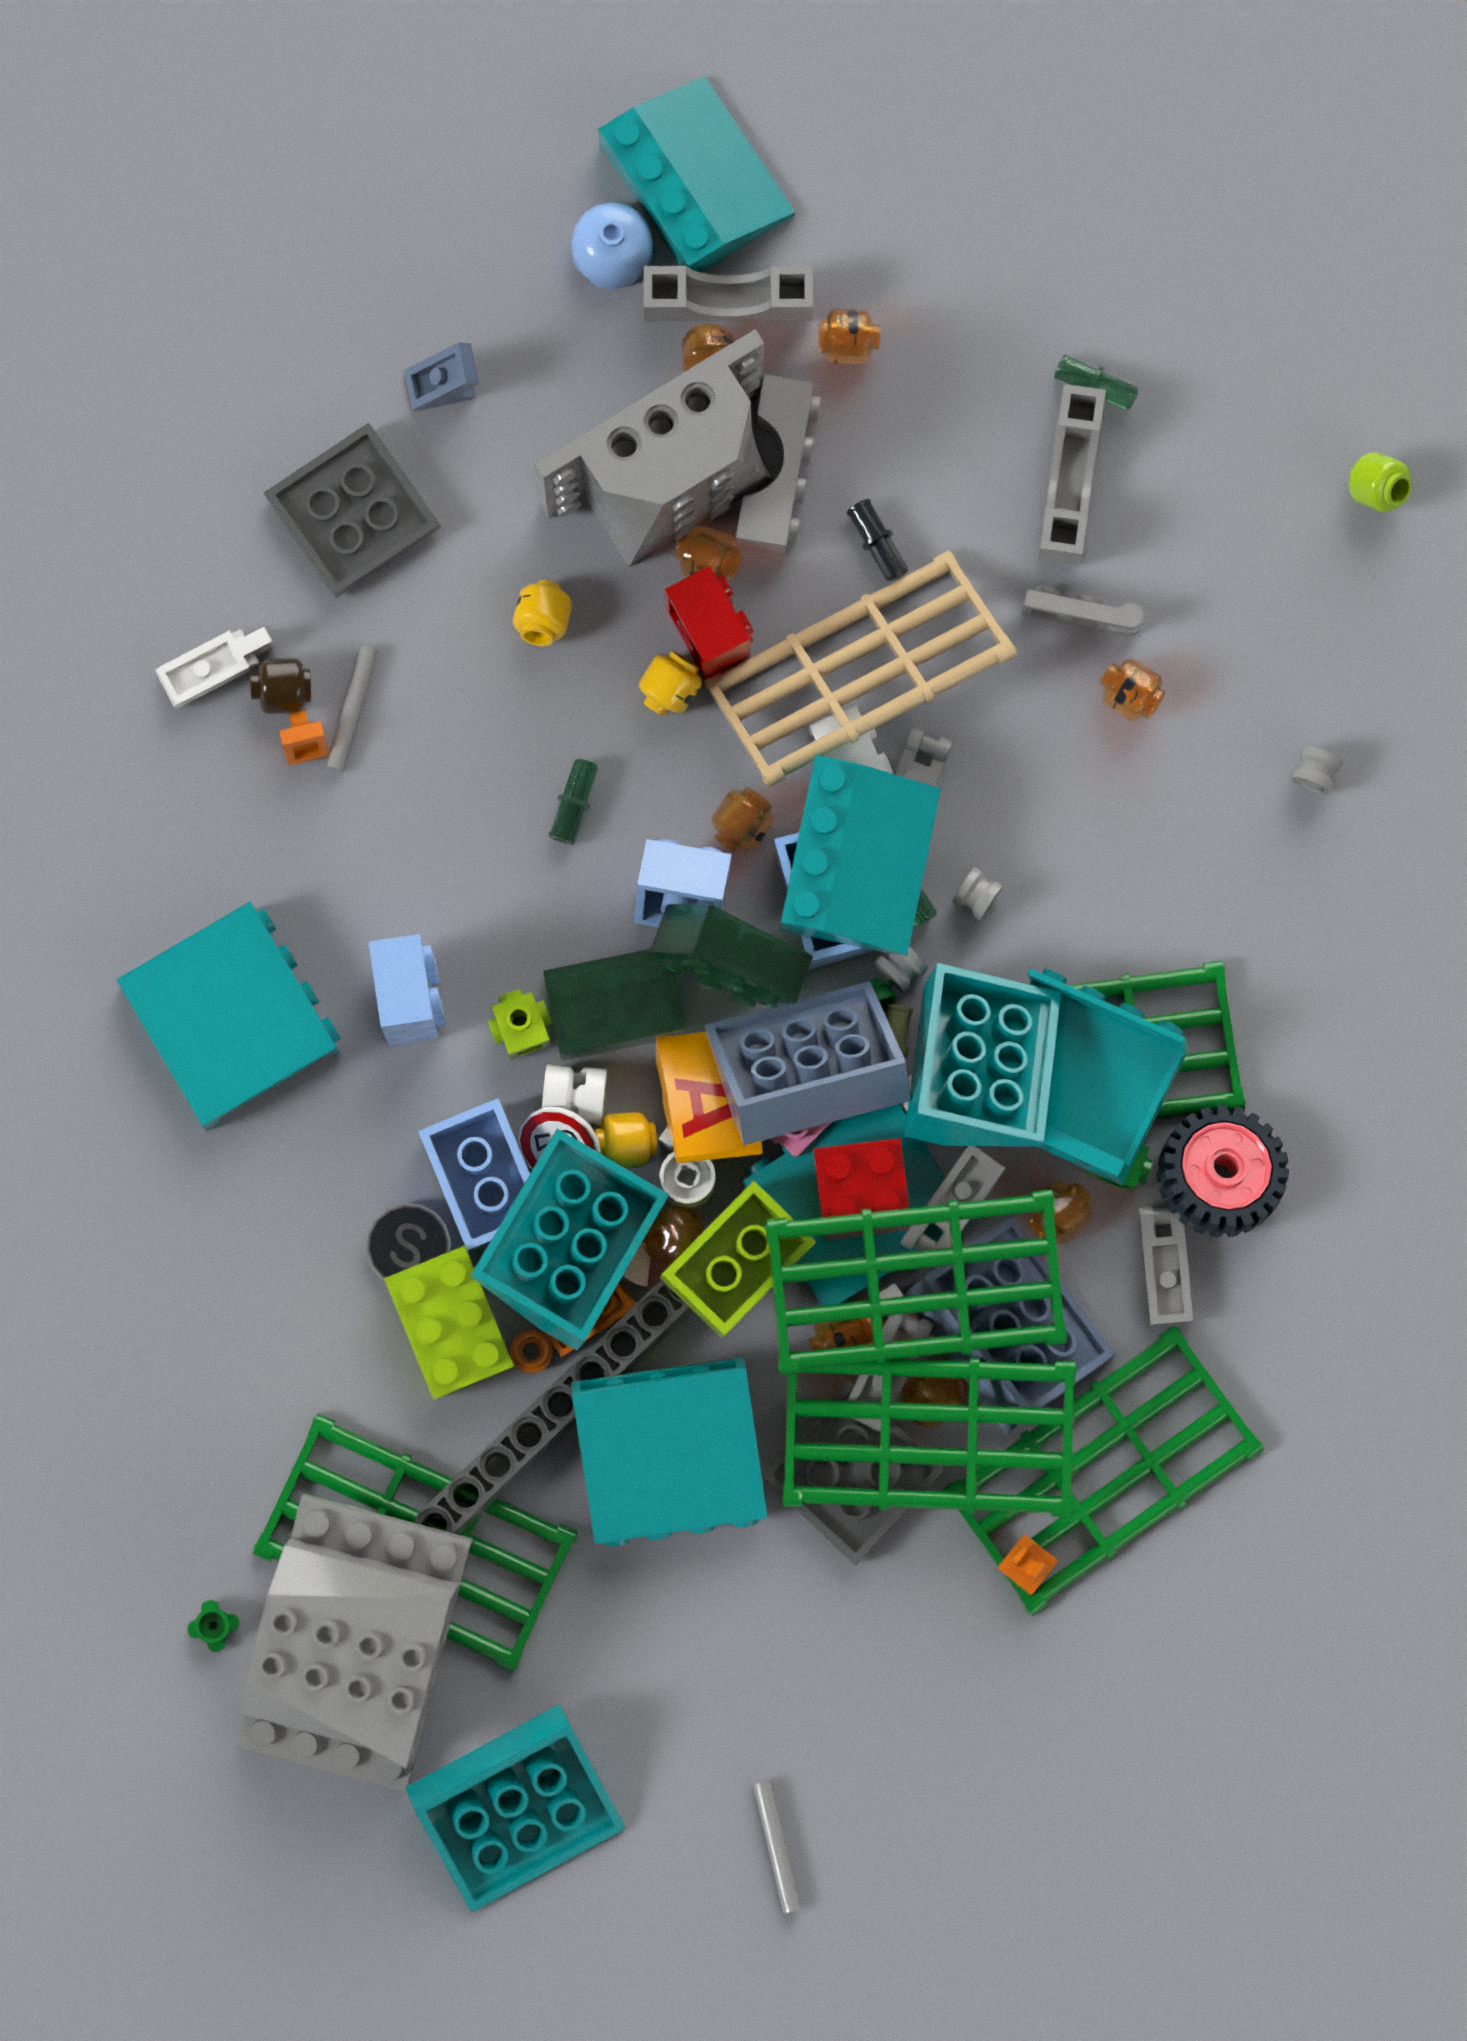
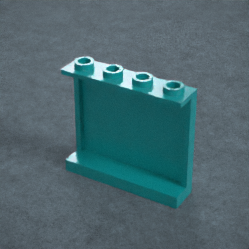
[116,901,341,1132]
[1028,968,1190,1186]
[743,1104,973,1306]
[571,1357,767,1547]

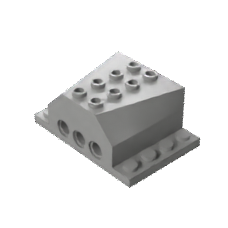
[534,329,772,567]
[237,1493,472,1793]

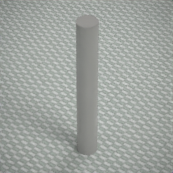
[326,646,377,772]
[753,1781,800,1914]

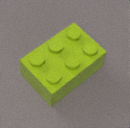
[660,1181,816,1339]
[384,1245,514,1400]

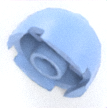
[571,202,655,290]

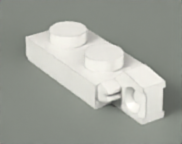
[155,627,274,710]

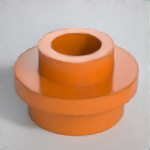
[510,1330,553,1373]

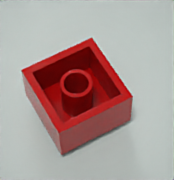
[664,565,754,679]
[813,1138,911,1241]

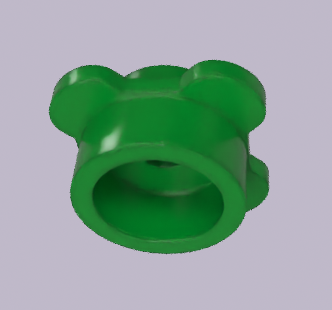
[187,1600,239,1652]

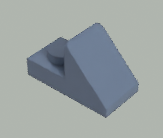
[404,342,479,411]

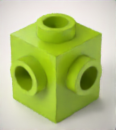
[487,989,552,1060]

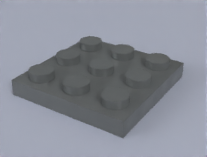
[264,422,441,598]
[761,1381,945,1566]

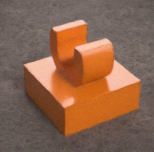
[279,710,330,766]
[997,1534,1059,1595]

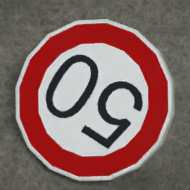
[518,1107,601,1170]

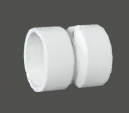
[542,1063,607,1125]
[659,1152,716,1211]

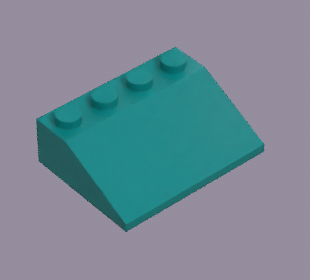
[598,76,795,273]
[780,755,941,956]
[904,963,1061,1146]
[471,1128,669,1351]
[405,1704,626,1913]

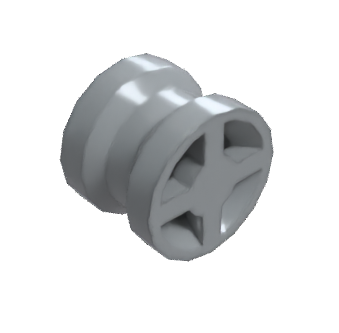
[1291,746,1343,795]
[952,867,1004,921]
[874,946,928,993]

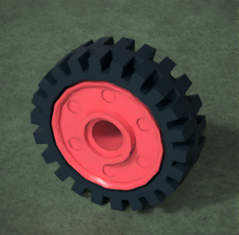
[1157,1105,1289,1237]

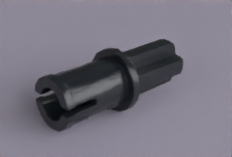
[846,498,908,581]

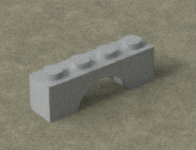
[644,266,813,321]
[736,374,821,555]
[1038,384,1106,566]

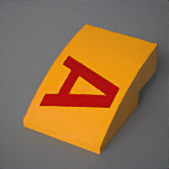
[656,1032,762,1163]

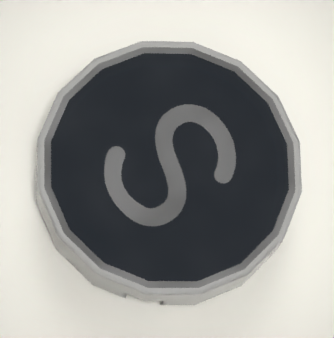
[365,1203,452,1282]

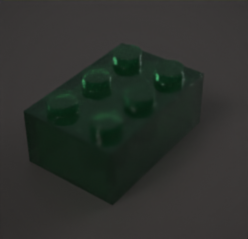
[649,904,813,1008]
[543,945,687,1062]

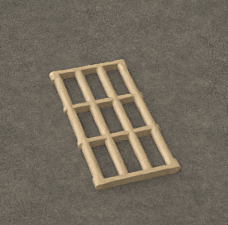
[703,550,1018,788]

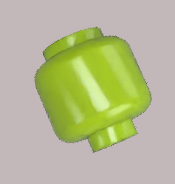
[1348,452,1412,513]

